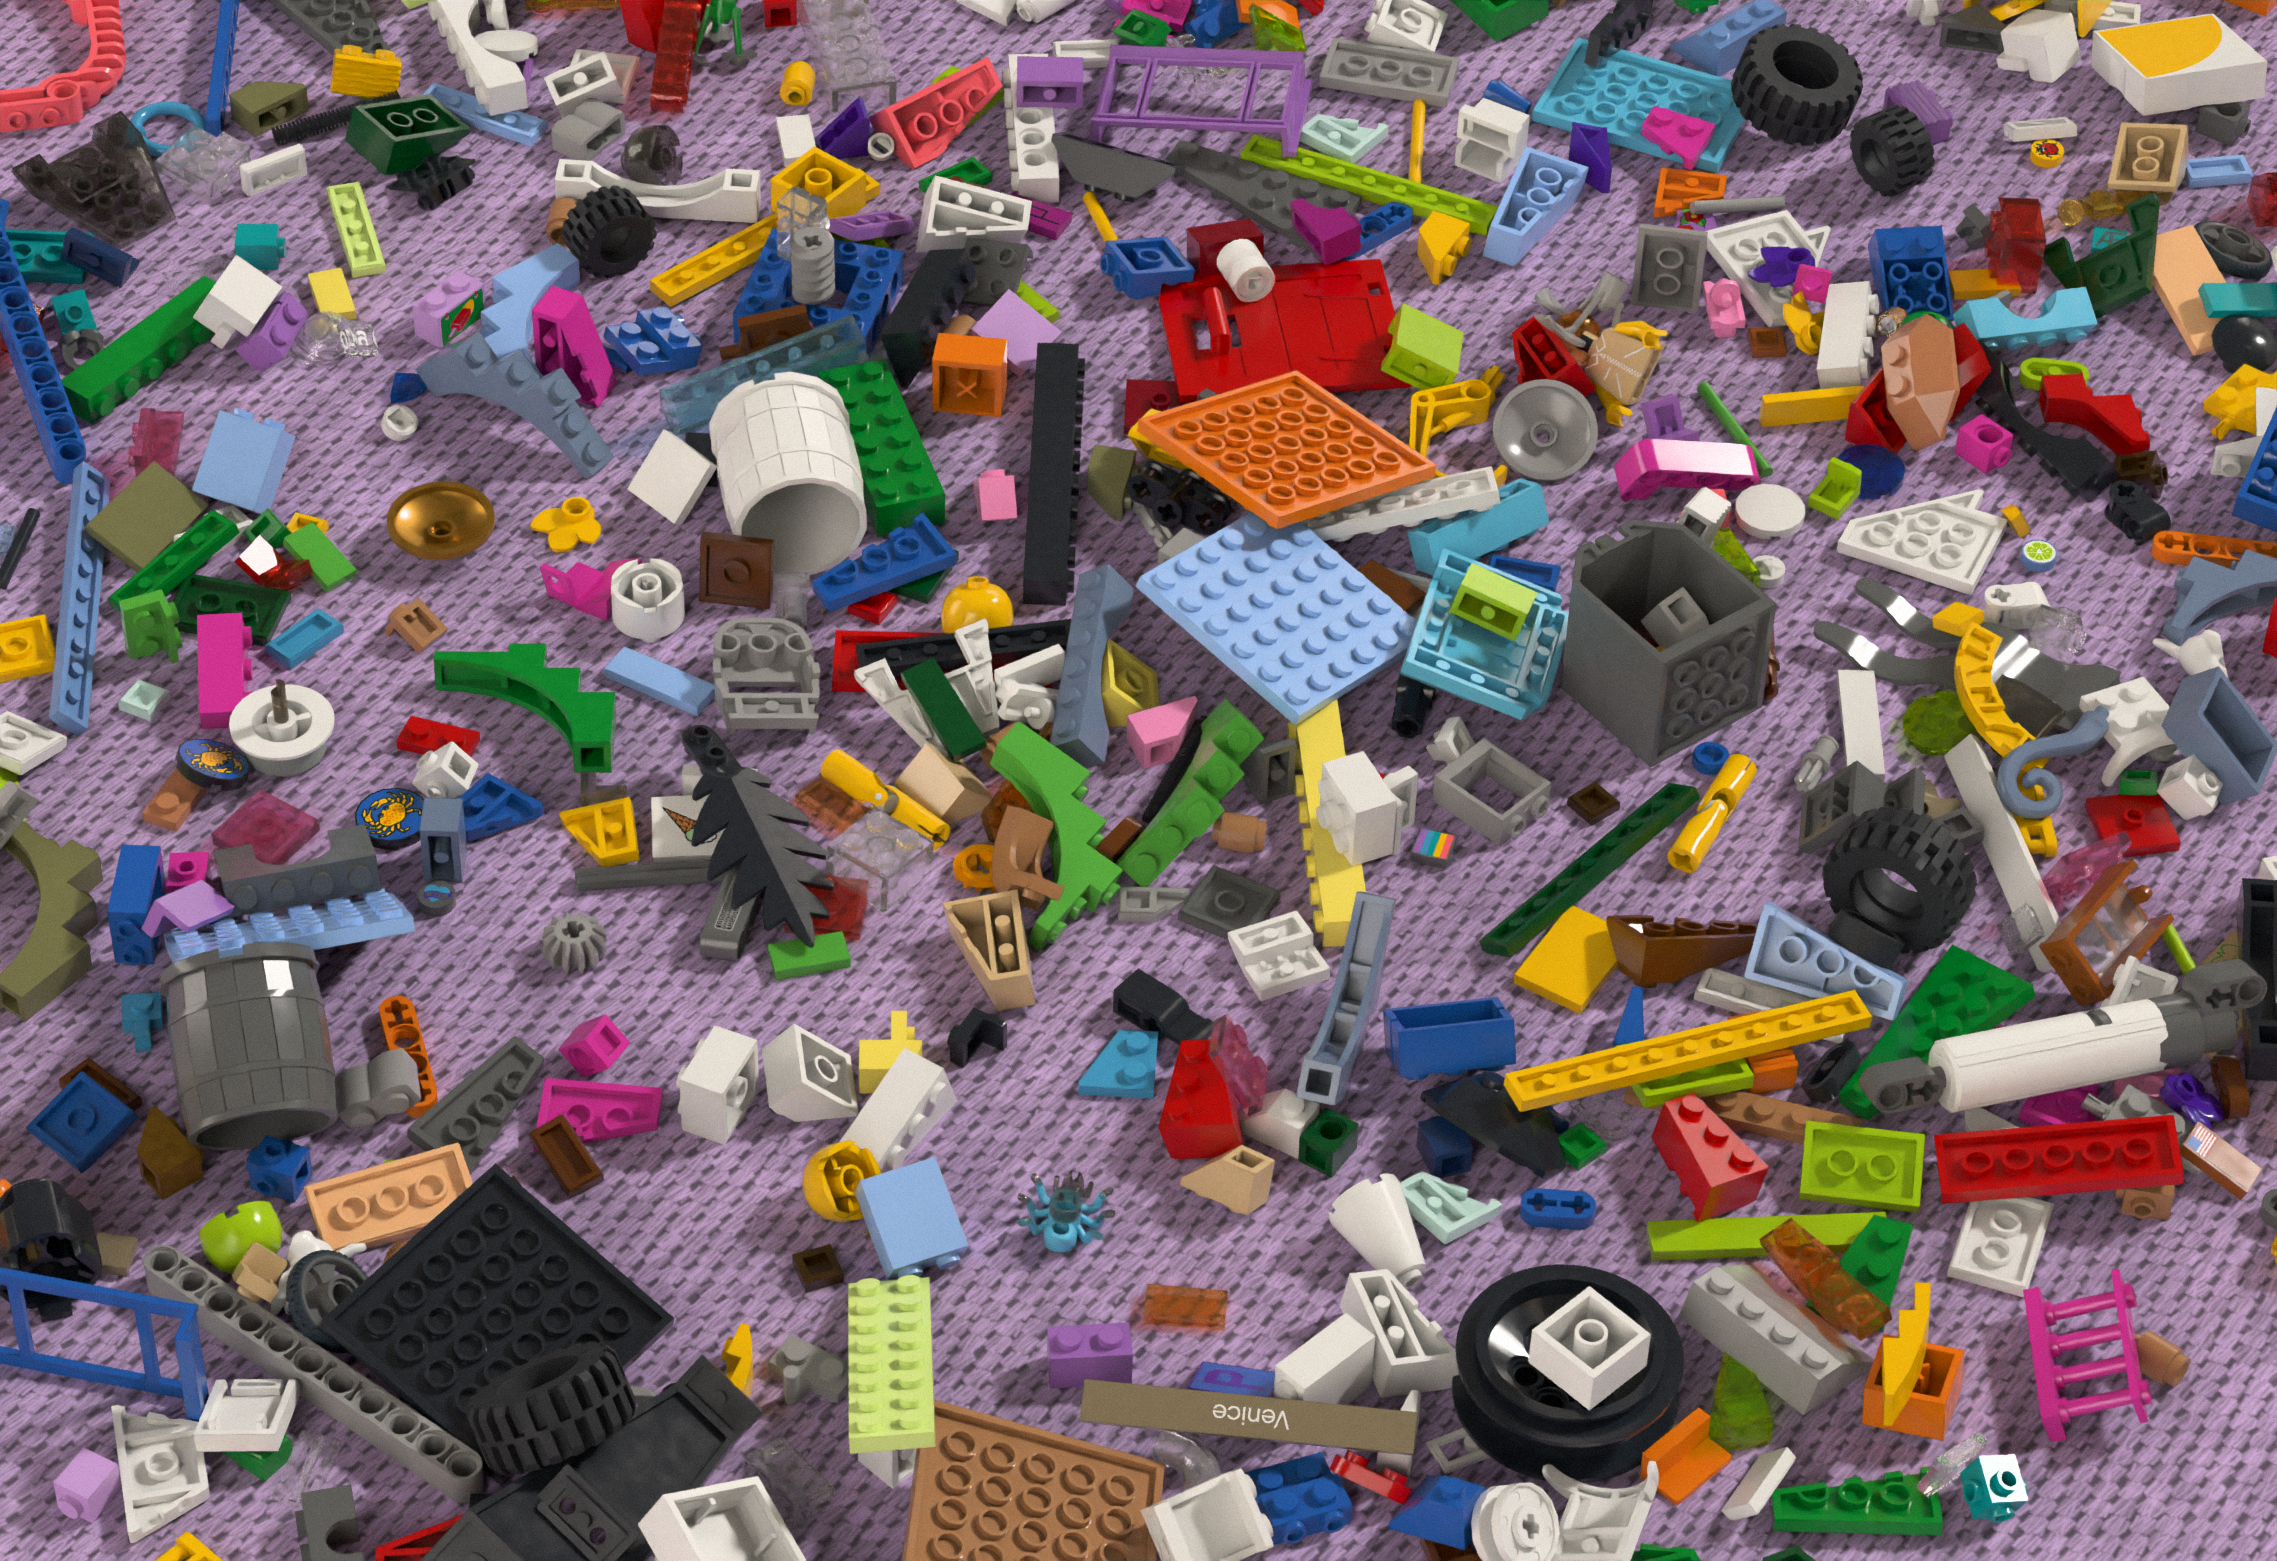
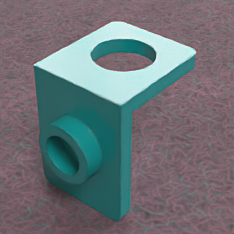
[46,288,97,336]

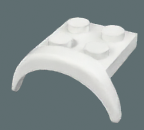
[2079,677,2175,786]
[1542,1461,1659,1561]

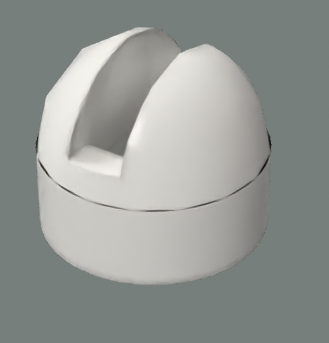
[868,133,894,162]

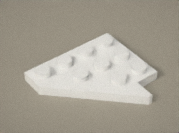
[1837,489,2008,595]

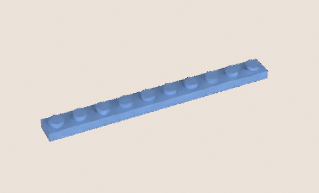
[49,461,111,735]

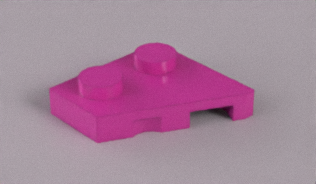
[1641,106,1716,171]

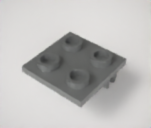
[961,238,1033,307]

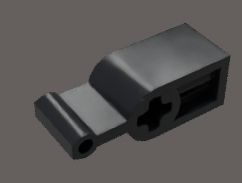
[1113,968,1216,1045]

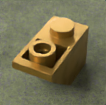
[137,1106,204,1200]

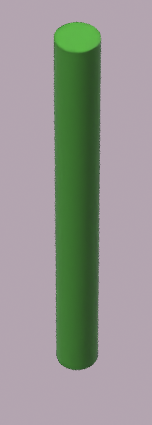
[1697,382,1773,478]

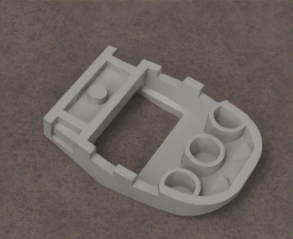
[712,617,821,734]

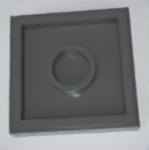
[1178,865,1281,940]

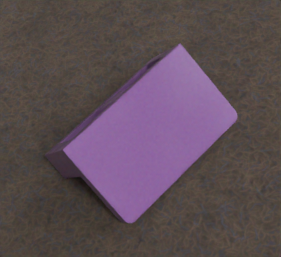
[141,879,234,938]

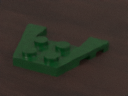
[2037,192,2160,319]

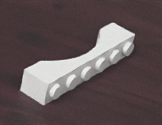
[428,0,528,116]
[555,159,761,223]

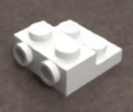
[1364,0,1448,54]

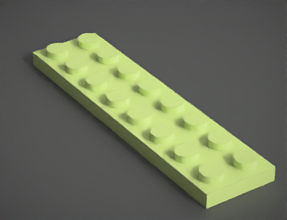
[848,1275,936,1454]

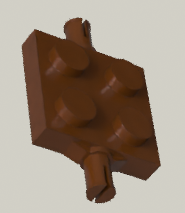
[719,304,837,376]

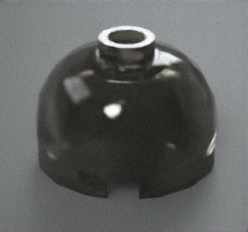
[621,125,683,186]

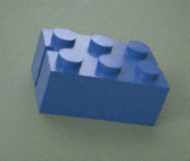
[1383,997,1516,1080]

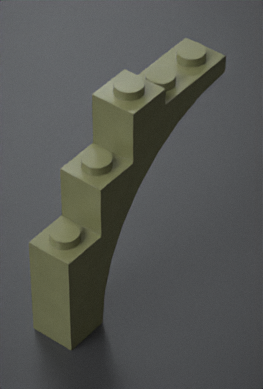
[0,822,103,1022]

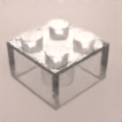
[825,808,934,913]

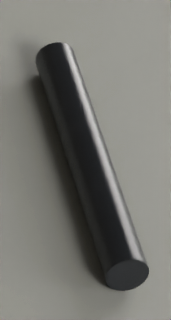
[0,508,40,590]

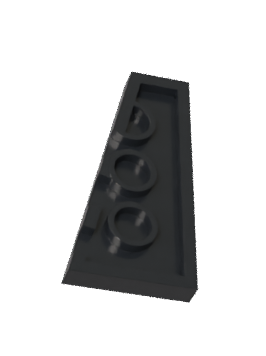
[1584,0,1654,67]

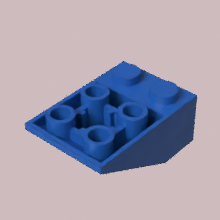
[1868,226,1954,321]

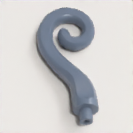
[1997,706,2109,820]

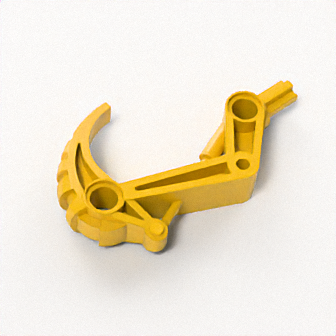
[1406,365,1507,488]

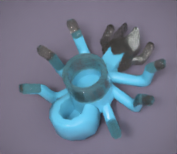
[1017,1170,1116,1254]

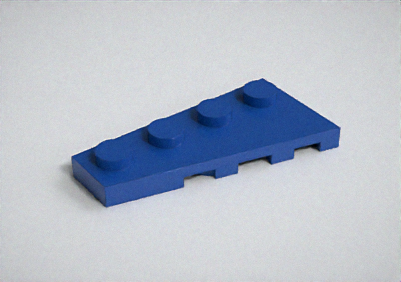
[812,513,957,612]

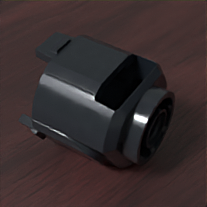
[0,1178,102,1322]

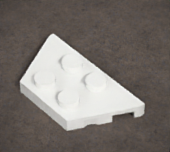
[111,1405,210,1543]

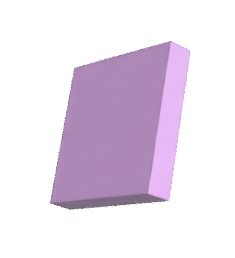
[968,289,1062,377]

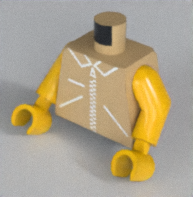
[1576,320,1667,428]

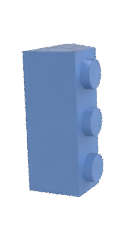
[1670,0,1787,77]

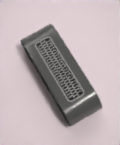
[700,868,765,962]

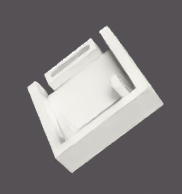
[193,1379,300,1452]

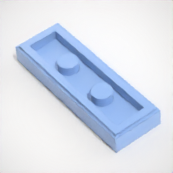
[604,646,715,716]

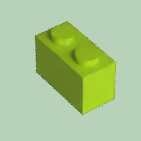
[1449,563,1538,642]

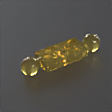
[2057,189,2174,226]

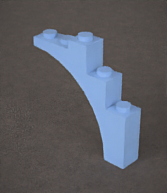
[480,243,580,377]

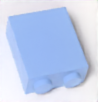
[192,408,296,514]
[854,1157,969,1280]

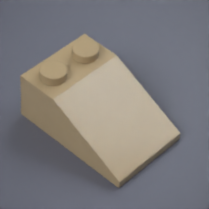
[2108,122,2189,192]

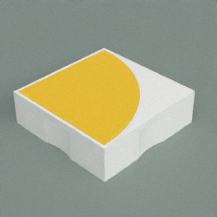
[2091,13,2267,116]

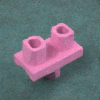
[1702,278,1746,338]

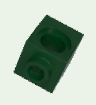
[1298,1107,1359,1178]

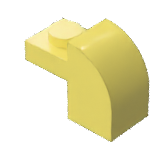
[859,1011,922,1093]

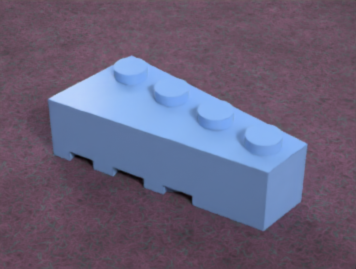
[1482,147,1589,266]
[1744,901,1908,1021]

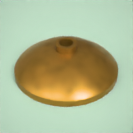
[387,481,495,560]

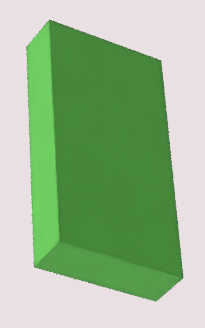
[283,522,357,593]
[767,931,851,980]

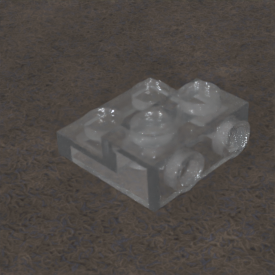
[154,125,251,201]

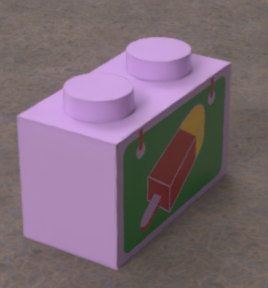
[412,270,486,349]

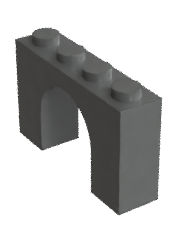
[214,824,381,918]

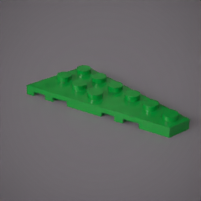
[1839,944,2035,1120]

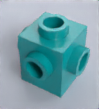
[1960,1454,2028,1523]

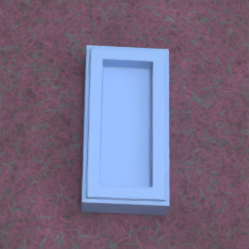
[2184,155,2254,188]

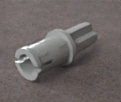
[1794,735,1839,792]

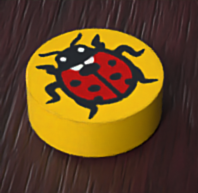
[2030,139,2064,168]

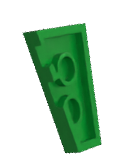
[1805,1215,1913,1332]

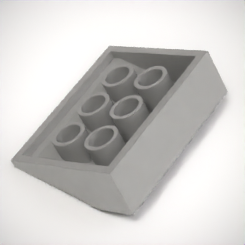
[1678,1264,1874,1415]

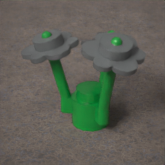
[675,0,758,68]

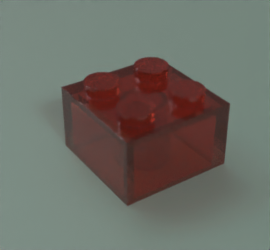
[1985,197,2046,294]

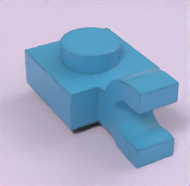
[122,992,163,1052]

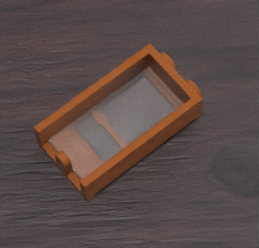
[2039,859,2174,1006]

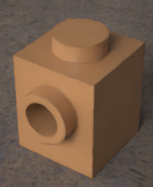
[2114,1185,2175,1220]

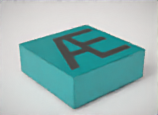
[2090,227,2128,254]

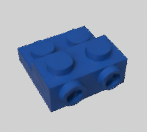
[1100,237,1195,299]
[603,307,703,376]
[1244,1452,1352,1545]

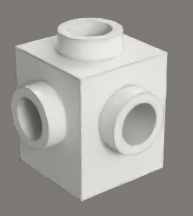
[412,741,479,799]

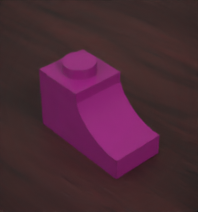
[1290,197,1362,266]

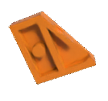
[1653,167,1727,218]

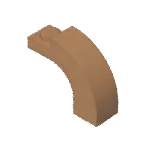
[992,805,1064,911]

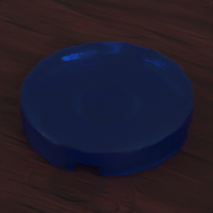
[1837,444,1905,500]

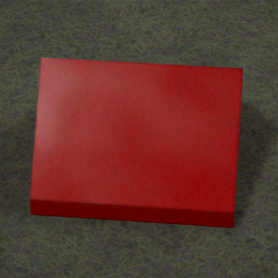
[1845,366,1907,459]

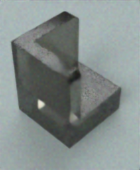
[580,772,628,807]

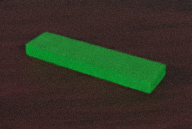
[107,510,240,613]

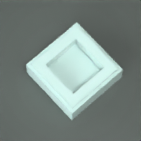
[118,679,171,721]

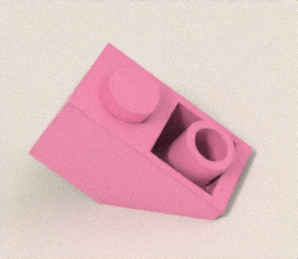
[972,469,1017,522]
[1126,696,1198,769]

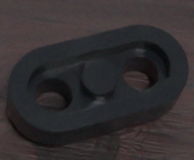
[1801,1041,1862,1103]

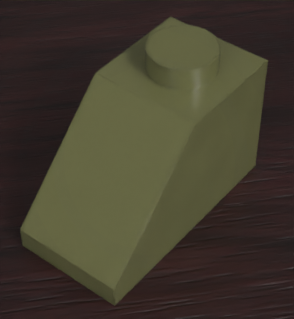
[229,81,309,138]

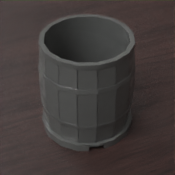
[160,942,338,1151]

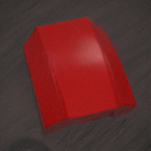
[1949,323,1991,422]

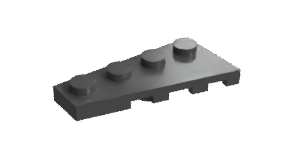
[407,1036,544,1175]

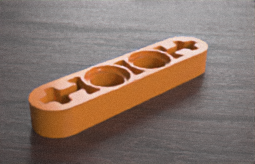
[2151,531,2277,569]
[379,996,438,1118]

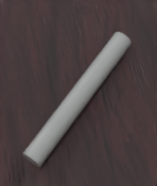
[1690,196,1785,214]

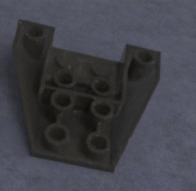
[12,111,176,249]

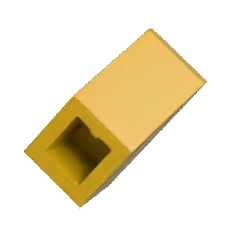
[1417,211,1472,285]

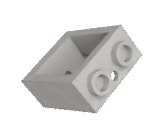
[1432,738,1551,846]

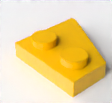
[559,797,640,867]

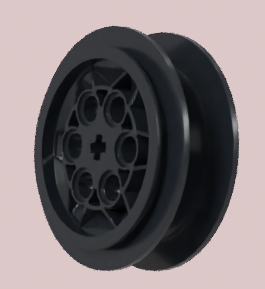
[1452,1264,1684,1483]

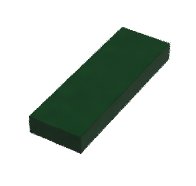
[901,658,987,762]

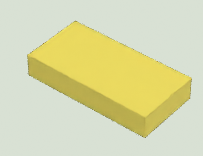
[308,268,357,325]

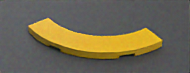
[1954,621,2052,773]

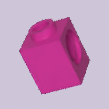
[1955,414,2013,474]
[558,1014,630,1077]

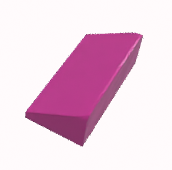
[575,558,642,621]

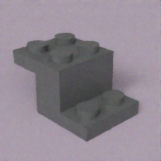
[1798,760,1926,854]

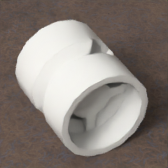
[1217,239,1275,302]

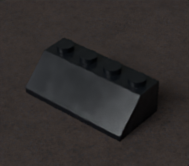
[879,248,976,389]

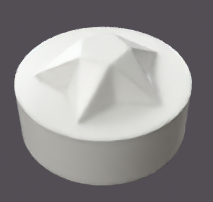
[381,405,418,441]
[1749,555,1785,588]

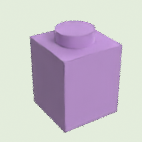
[53,1447,122,1523]

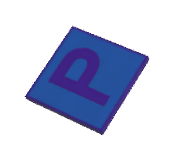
[1187,1361,1275,1398]

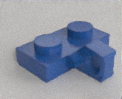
[1183,0,1249,48]

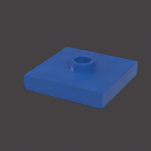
[26,1071,138,1174]

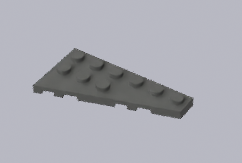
[268,0,391,55]

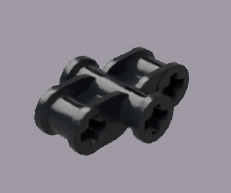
[1127,461,1232,535]

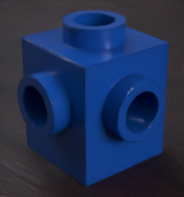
[246,1135,313,1203]

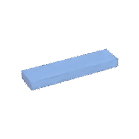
[421,82,548,146]

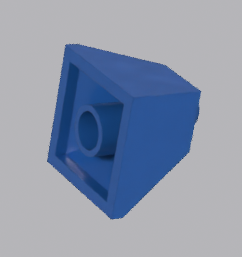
[1389,1475,1487,1550]

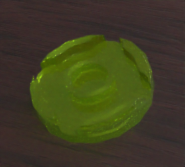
[1902,691,1976,756]

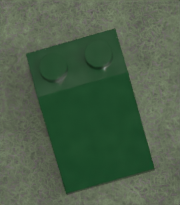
[345,94,471,175]

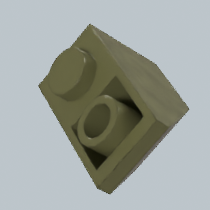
[1087,445,1140,522]

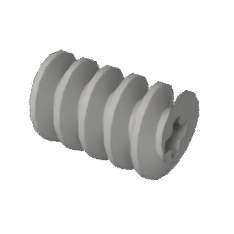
[791,227,835,305]

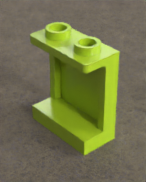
[1381,303,1464,390]

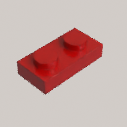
[397,716,480,757]

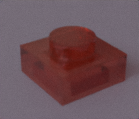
[260,559,313,590]

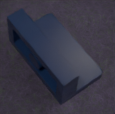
[60,227,140,288]

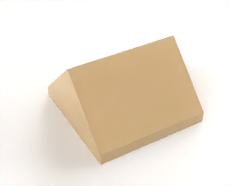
[895,743,997,825]

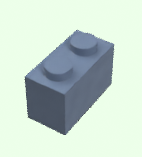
[419,798,467,883]

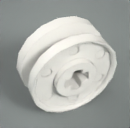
[1471,1482,1560,1561]

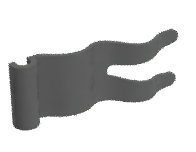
[1813,578,2121,756]

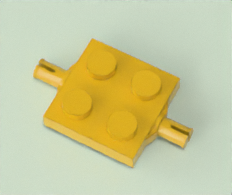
[2203,364,2277,440]

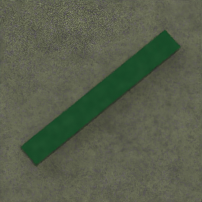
[1479,783,1700,958]

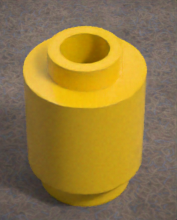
[780,61,816,106]

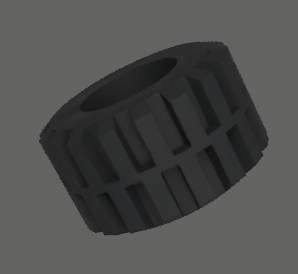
[1850,105,1935,197]
[562,185,657,279]

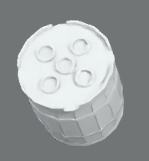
[709,372,867,577]

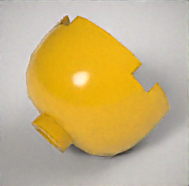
[941,576,1013,634]
[802,1140,881,1222]

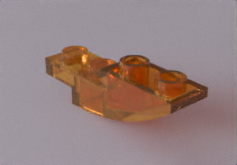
[1759,1218,1893,1341]

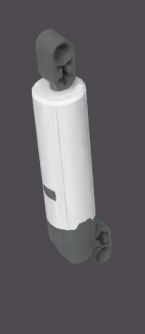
[1859,959,2267,1114]

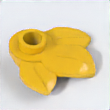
[1783,291,1825,355]
[530,497,601,553]

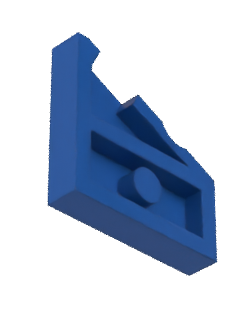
[458,773,544,842]

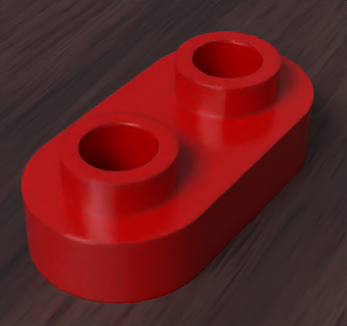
[1329,1449,1412,1504]

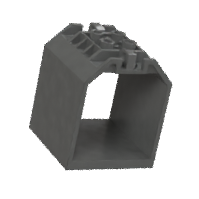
[1561,519,1777,768]

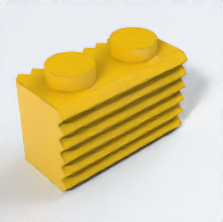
[330,45,402,99]

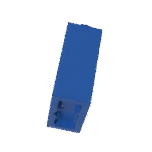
[107,845,167,966]

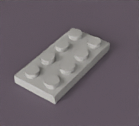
[1319,37,1460,108]

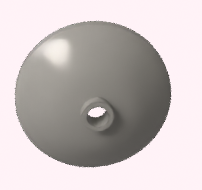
[1493,379,1598,482]

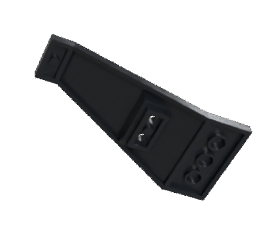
[420,1355,764,1561]

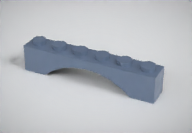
[1050,564,1134,769]

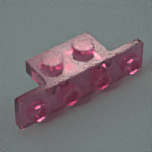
[128,408,184,477]

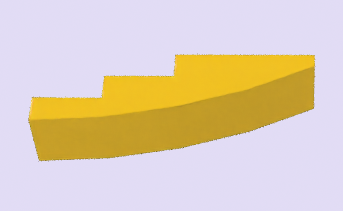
[1882,1282,1931,1426]

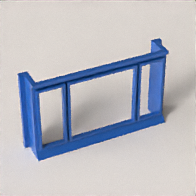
[0,1267,209,1422]

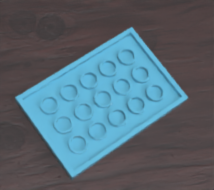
[1532,37,1748,174]

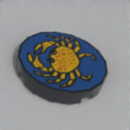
[175,738,250,791]
[355,788,424,850]

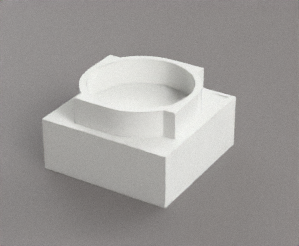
[638,1476,806,1561]

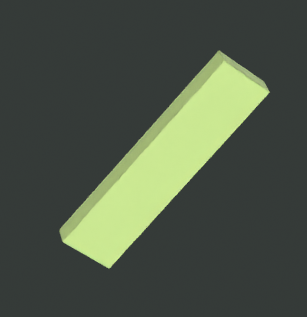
[326,182,386,278]

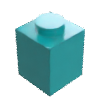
[234,224,286,270]

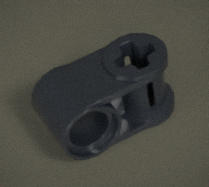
[2104,480,2171,546]

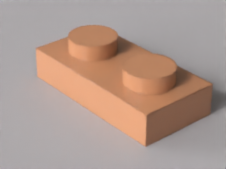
[142,767,209,832]

